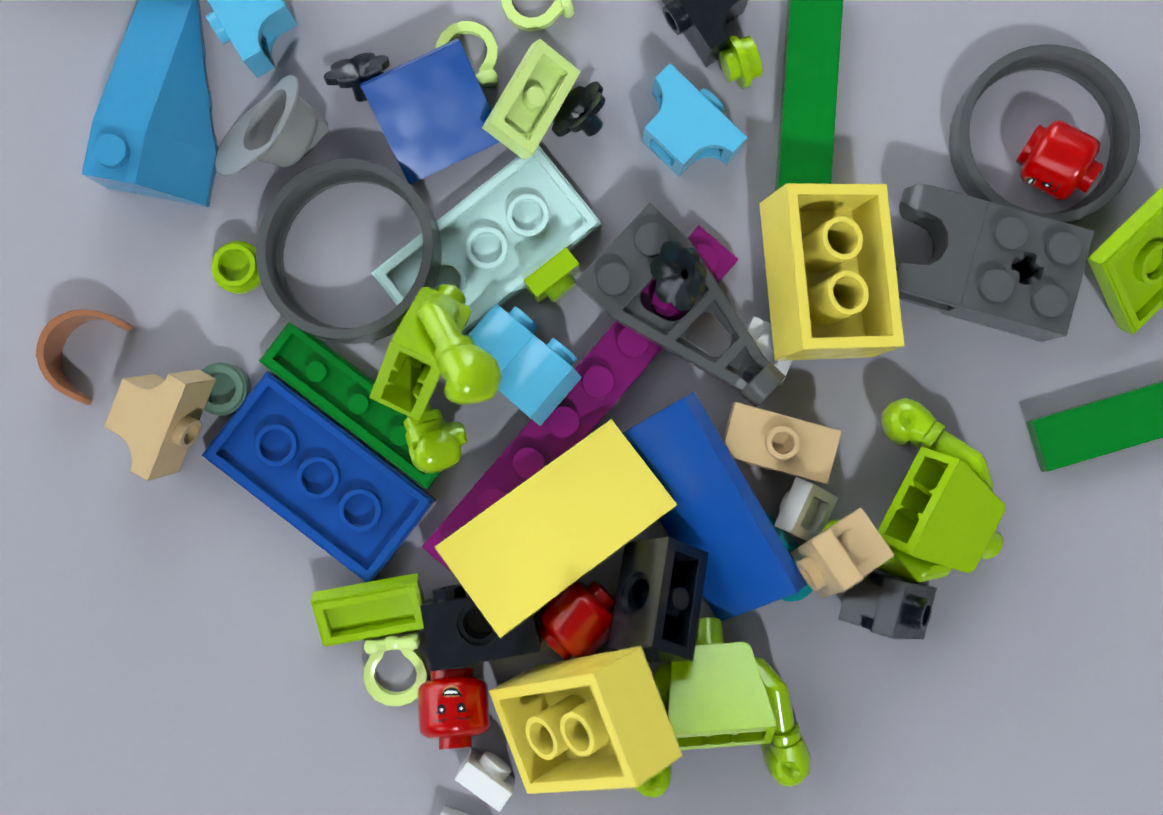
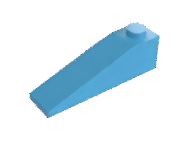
[81,0,218,207]

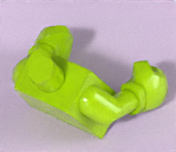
[369,284,501,473]
[821,398,1005,583]
[633,617,811,798]

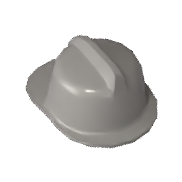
[215,75,328,177]

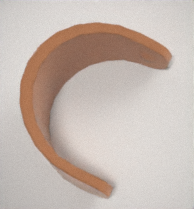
[36,309,134,405]

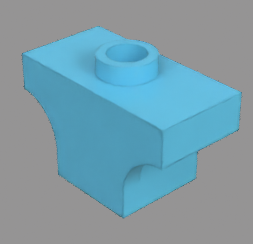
[206,0,298,78]
[642,63,748,177]

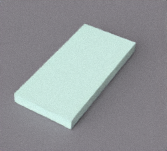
[372,145,602,336]

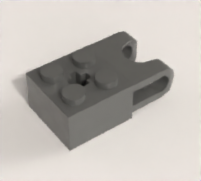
[896,184,1095,342]

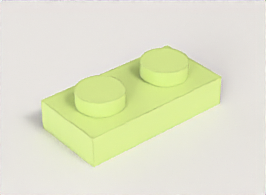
[482,39,581,160]

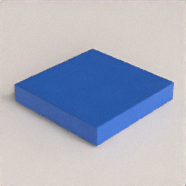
[360,38,500,184]

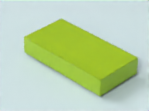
[310,573,425,647]

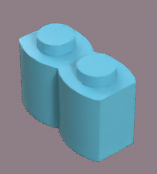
[468,304,582,426]

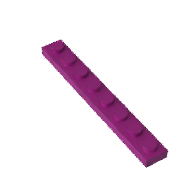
[422,225,739,575]

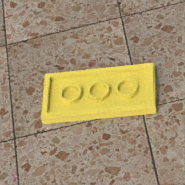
[435,419,677,639]

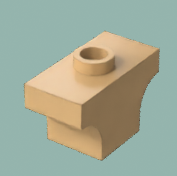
[104,369,216,481]
[723,402,842,484]
[790,507,895,598]

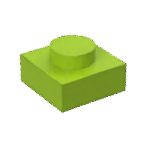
[523,247,580,304]

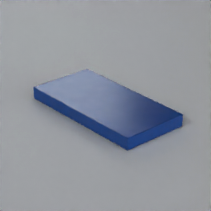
[201,371,437,582]
[623,392,807,622]

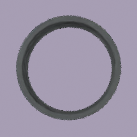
[949,44,1140,224]
[256,158,442,344]

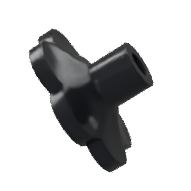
[324,53,390,102]
[552,81,605,137]
[650,240,707,311]

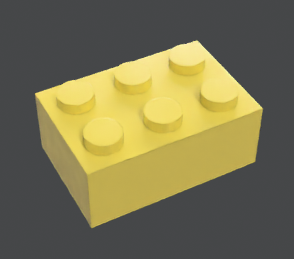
[759,183,905,361]
[489,646,683,794]

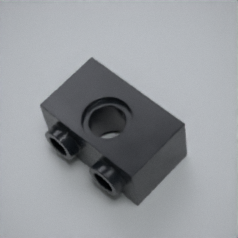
[607,536,708,662]
[420,584,542,671]

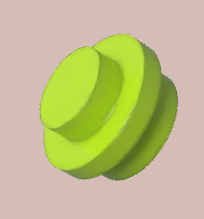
[719,35,763,89]
[211,241,261,294]

